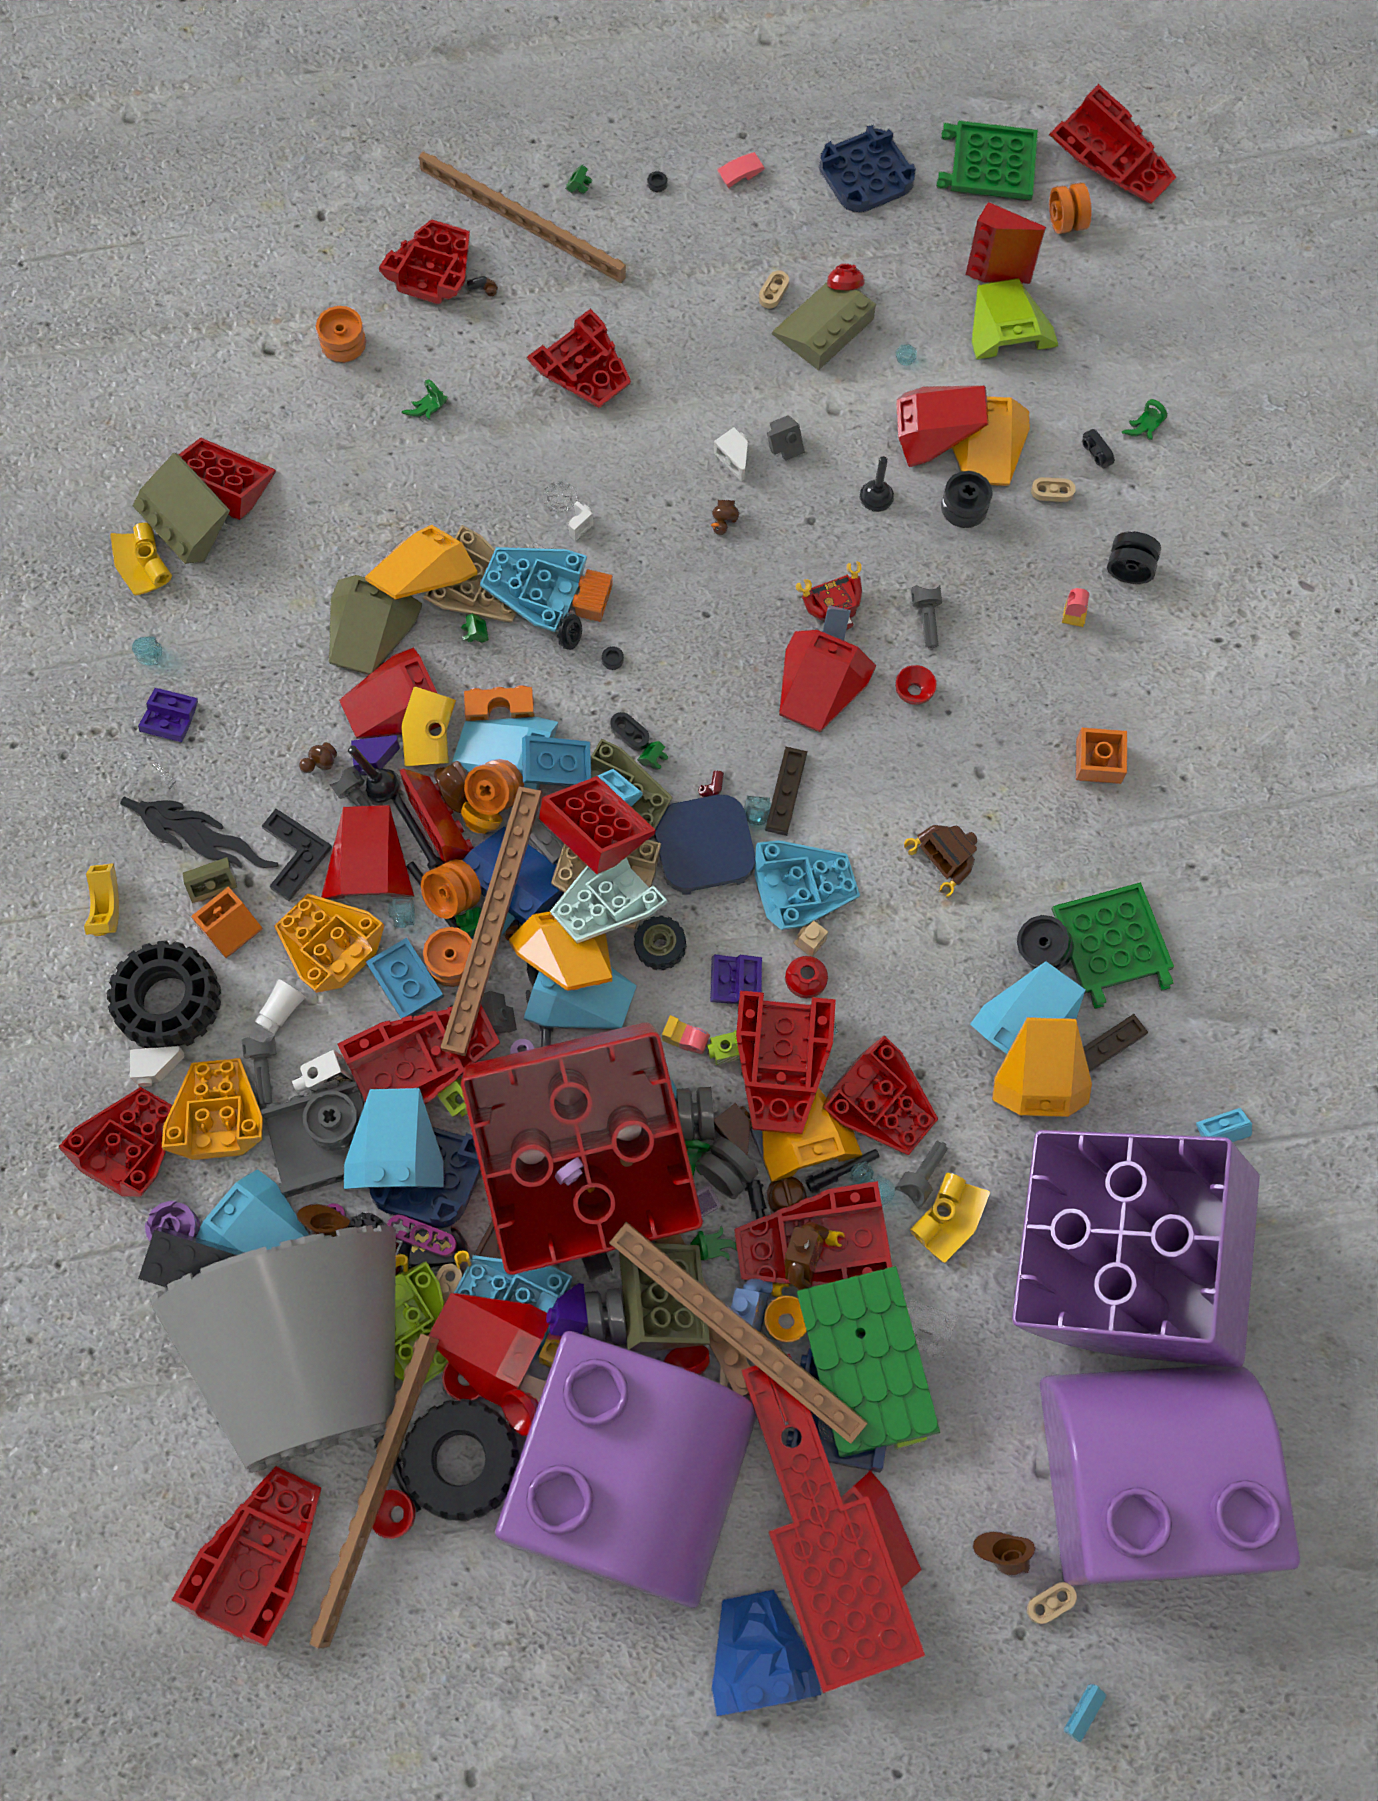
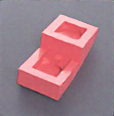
[717,152,765,188]

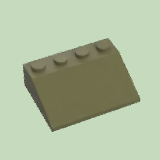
[772,282,876,371]
[133,453,230,564]
[619,1243,710,1351]

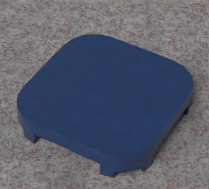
[819,125,916,213]
[655,795,755,895]
[369,1127,481,1228]

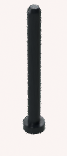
[392,792,444,870]

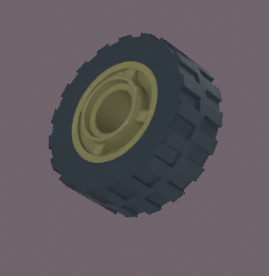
[634,915,687,970]

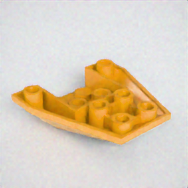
[952,397,1030,486]
[365,525,477,599]
[274,893,385,993]
[509,911,612,991]
[992,1017,1092,1117]
[162,1058,263,1160]
[762,1087,862,1182]

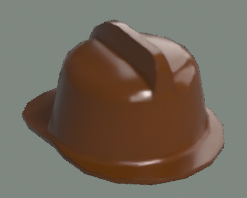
[434,761,469,813]
[767,1176,807,1214]
[297,1204,350,1237]
[973,1531,1036,1576]

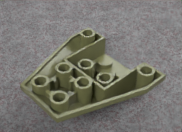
[329,575,422,675]
[591,738,673,837]

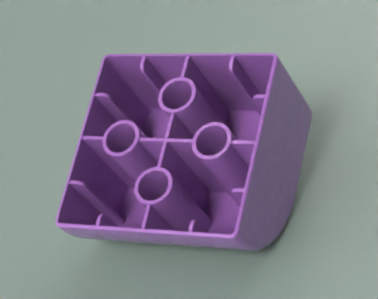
[1012,1130,1260,1368]
[495,1331,757,1608]
[1040,1365,1300,1586]

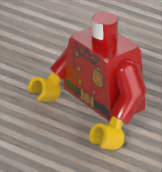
[795,561,862,630]

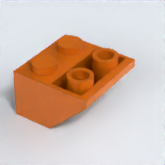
[191,887,263,958]

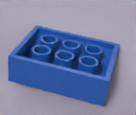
[462,826,564,925]

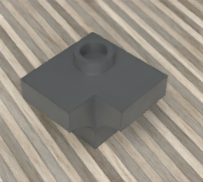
[767,415,805,460]
[481,991,517,1034]

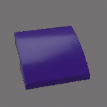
[138,688,198,742]
[710,954,762,1004]

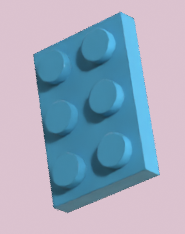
[522,735,591,787]
[366,938,444,1019]

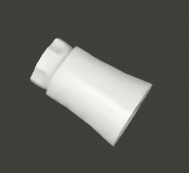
[255,979,306,1034]

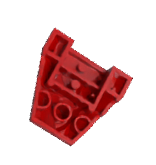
[379,219,470,304]
[527,308,631,408]

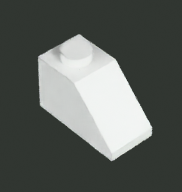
[714,427,748,481]
[130,1046,184,1087]

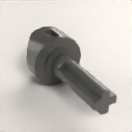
[911,585,942,648]
[330,766,371,806]
[242,1036,277,1105]
[895,1140,949,1208]

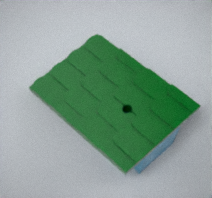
[797,1266,941,1458]

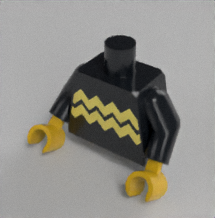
[395,1226,472,1272]

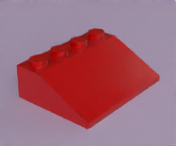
[965,202,1046,284]
[178,437,276,520]
[399,768,474,863]
[539,776,656,874]

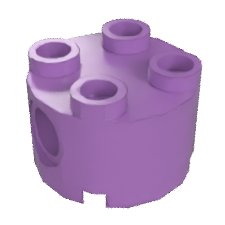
[145,1201,201,1241]

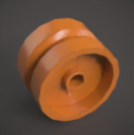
[1049,183,1092,234]
[316,306,367,362]
[464,759,524,815]
[421,859,481,919]
[423,927,473,987]

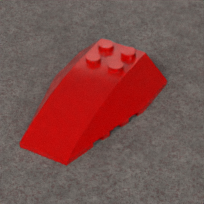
[1049,84,1176,204]
[736,991,836,1135]
[337,1005,500,1105]
[734,1181,892,1286]
[171,1466,322,1647]

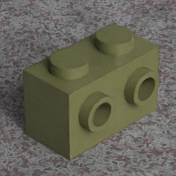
[183,857,237,903]

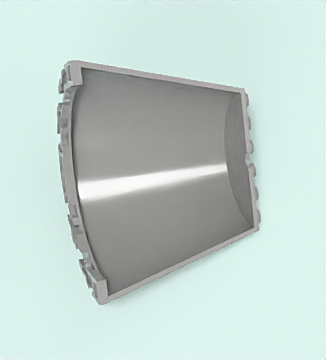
[150,1225,396,1473]

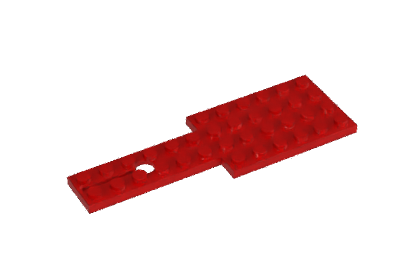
[741,1353,925,1693]

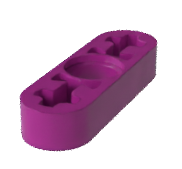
[387,1215,457,1257]

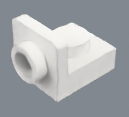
[568,501,594,541]

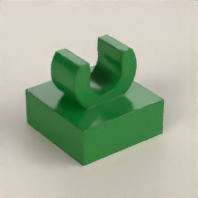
[565,164,592,194]
[461,613,489,643]
[637,741,668,770]
[456,907,482,937]

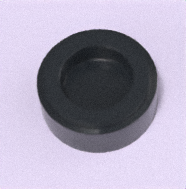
[647,171,667,192]
[601,646,624,670]

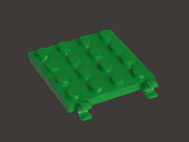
[936,120,1038,200]
[1052,882,1174,1009]

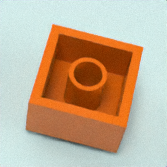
[1076,727,1127,784]

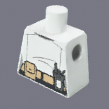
[292,1050,355,1093]

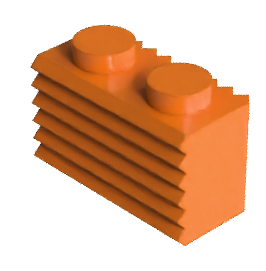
[572,569,613,622]

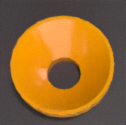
[461,802,503,834]
[764,1296,807,1343]

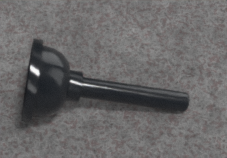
[860,456,894,512]
[348,746,401,803]

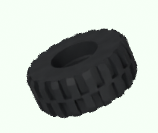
[107,941,221,1048]
[401,1399,520,1521]

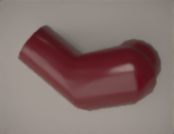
[698,770,724,798]

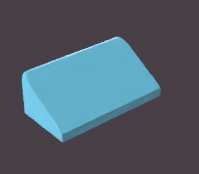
[598,769,643,806]
[1196,1108,1252,1142]
[1063,1684,1106,1742]

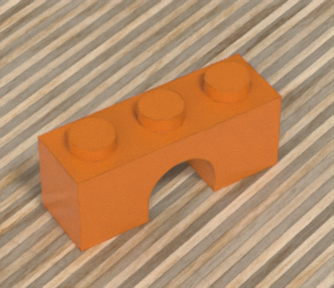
[464,685,534,721]

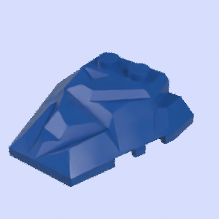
[712,1590,821,1716]

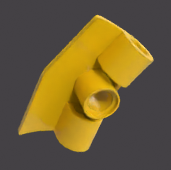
[110,522,172,596]
[402,687,456,766]
[909,1173,990,1263]

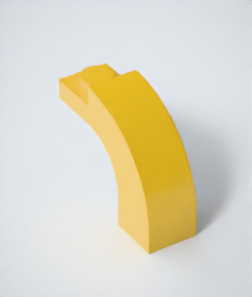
[84,863,119,936]

